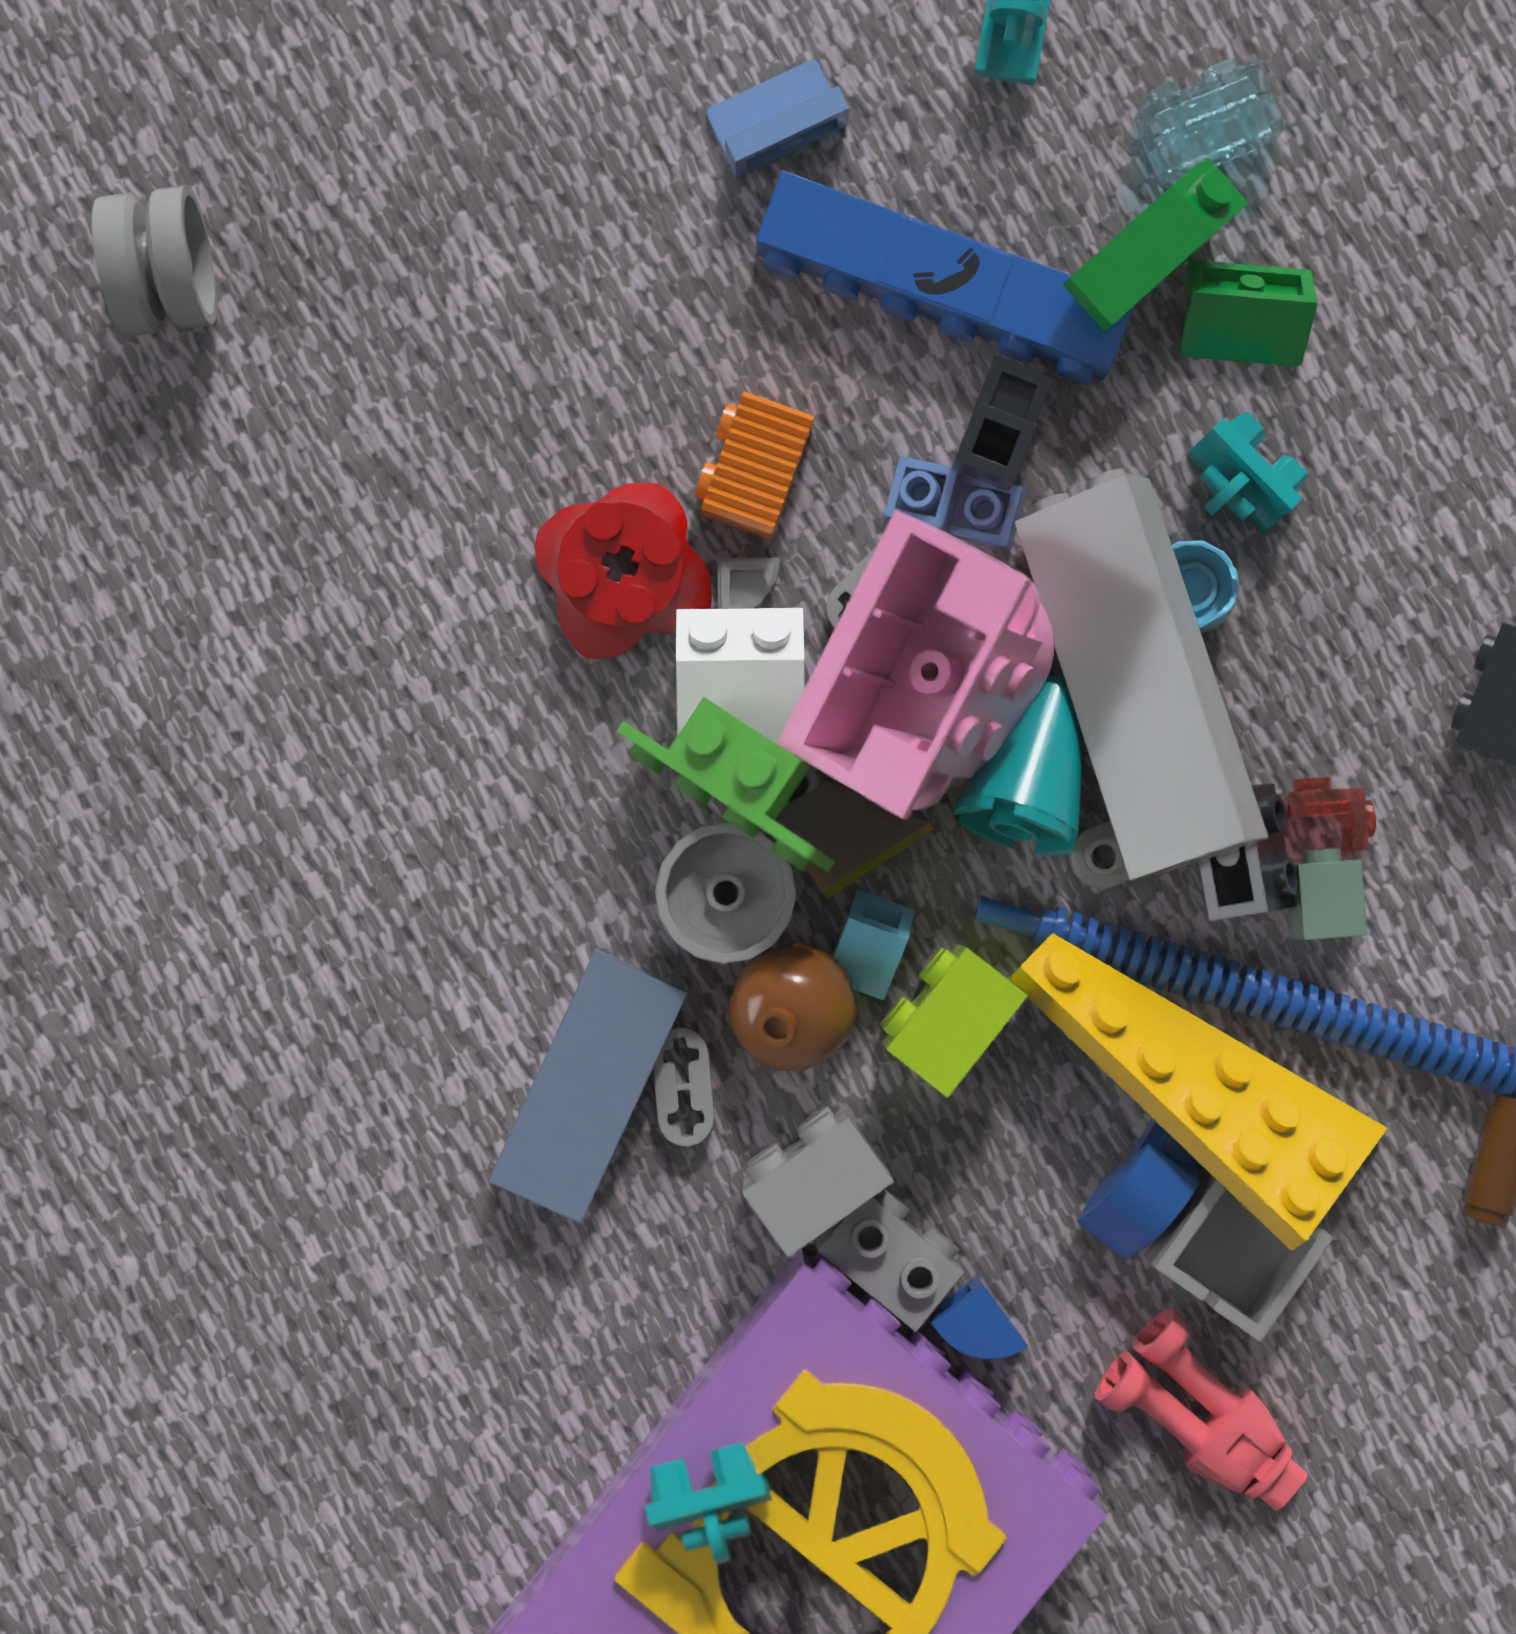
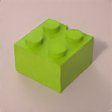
[880,944,1028,1098]

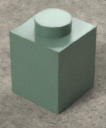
[1289,848,1368,940]

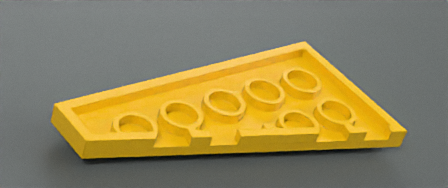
[1009,933,1387,1251]

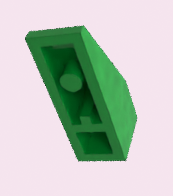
[1063,156,1248,332]

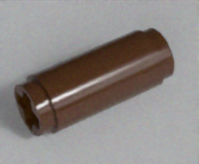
[1462,1094,1516,1228]

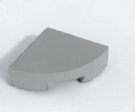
[718,558,780,609]

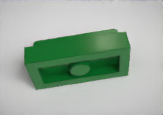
[1179,259,1318,367]

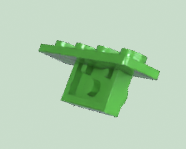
[616,697,835,872]

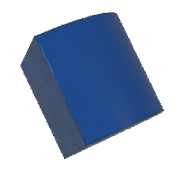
[929,1276,1028,1359]

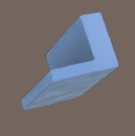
[707,60,849,178]

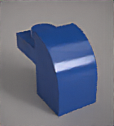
[1076,1118,1202,1260]

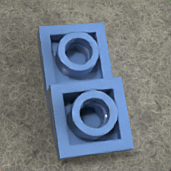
[884,456,1027,552]

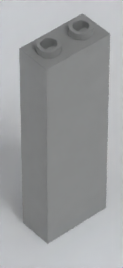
[1014,469,1269,880]

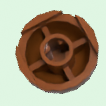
[729,942,858,1072]

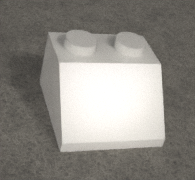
[676,608,804,755]

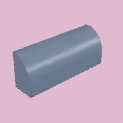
[489,948,687,1223]

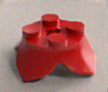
[535,482,712,659]

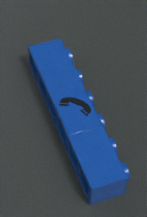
[756,170,1133,384]

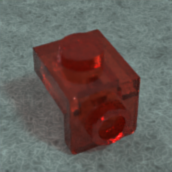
[1277,777,1376,851]

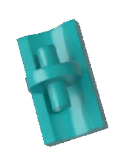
[973,0,1050,86]
[1187,412,1308,533]
[644,1442,772,1564]

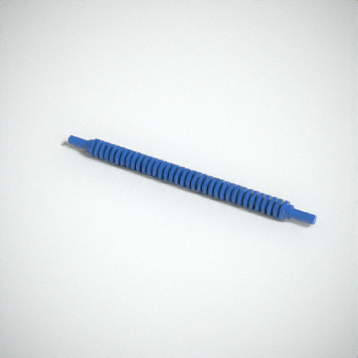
[974,896,1516,1099]

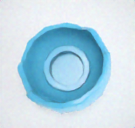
[1172,540,1239,634]

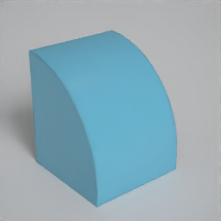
[832,889,915,1000]

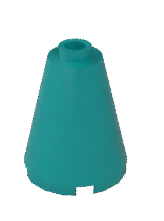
[953,675,1084,856]

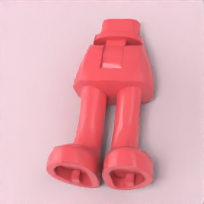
[1094,1308,1308,1511]

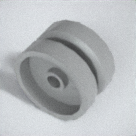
[92,185,218,337]
[655,823,796,964]

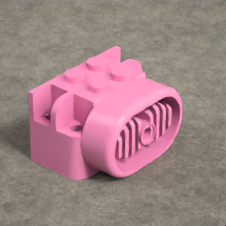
[777,510,1054,819]

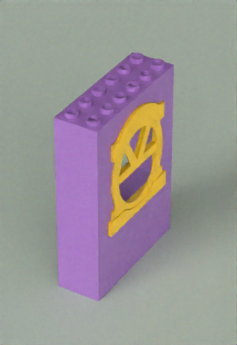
[486,1248,1107,1634]

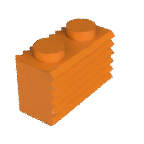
[694,391,815,541]

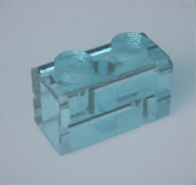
[1133,59,1285,189]

